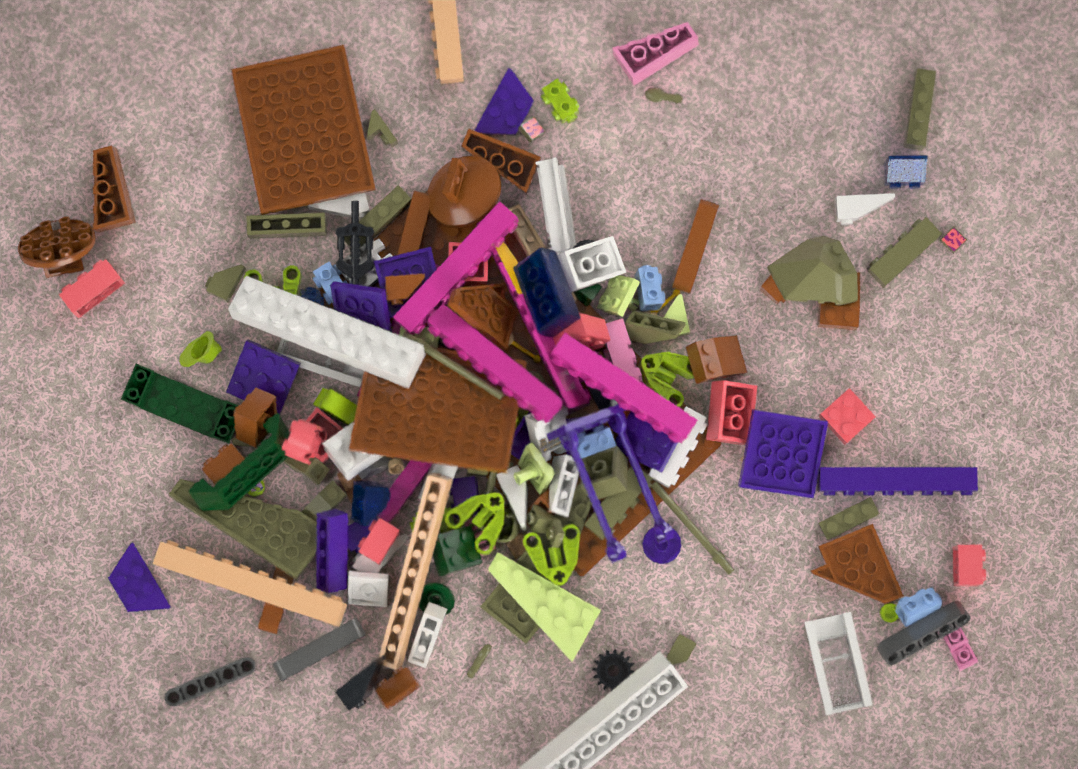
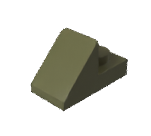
[367,109,398,148]

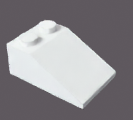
[554,236,626,294]

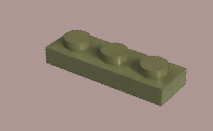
[818,497,880,541]

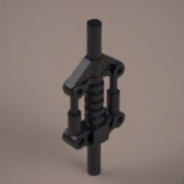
[336,201,375,285]

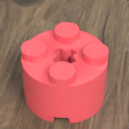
[282,419,324,465]

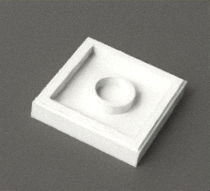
[348,571,389,607]

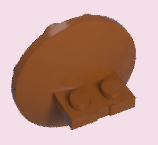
[427,156,501,228]
[18,216,96,278]

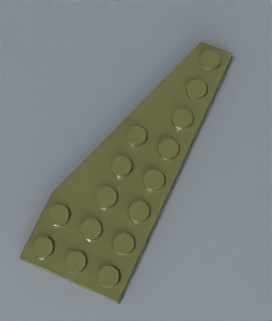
[169,479,317,580]
[480,484,592,644]

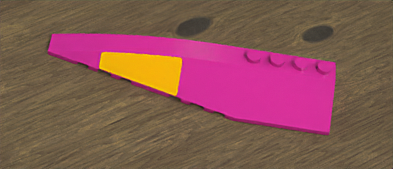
[477,220,592,415]

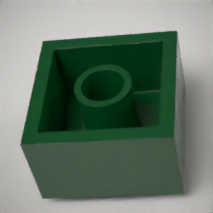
[432,525,483,577]

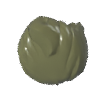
[487,508,520,543]

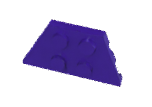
[474,68,534,135]
[108,542,172,612]

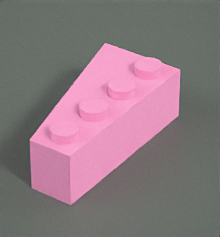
[612,22,699,86]
[603,318,645,385]

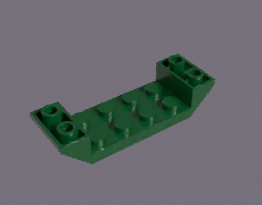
[121,364,239,444]
[188,413,290,511]

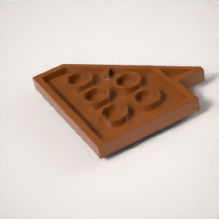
[448,283,517,351]
[810,524,904,604]

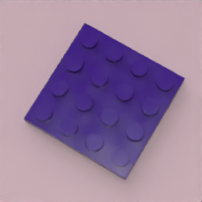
[738,409,828,498]

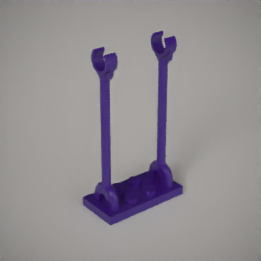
[546,404,674,563]

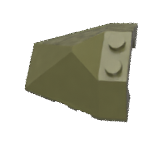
[767,236,858,305]

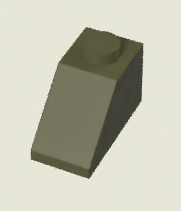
[205,264,246,303]

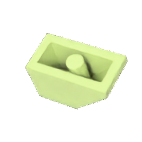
[664,294,690,337]

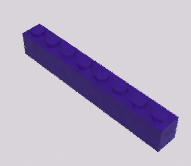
[819,467,978,496]

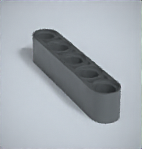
[877,601,971,665]
[272,618,366,682]
[164,657,257,707]

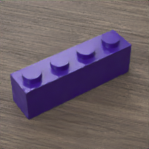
[316,509,348,594]

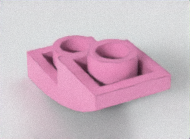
[943,628,978,671]

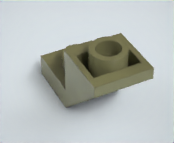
[283,457,330,485]
[527,505,565,548]

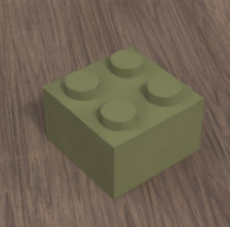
[581,446,628,499]

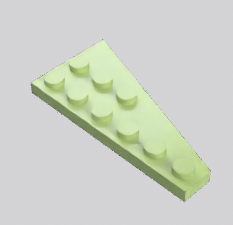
[488,552,601,662]

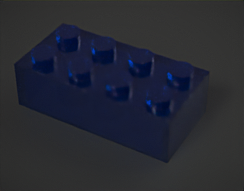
[513,247,581,338]

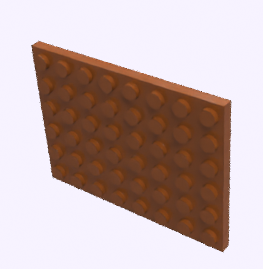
[231,45,376,215]
[349,348,527,474]

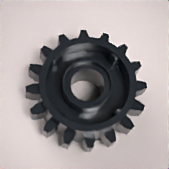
[592,649,635,691]

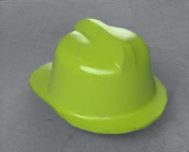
[179,331,222,367]

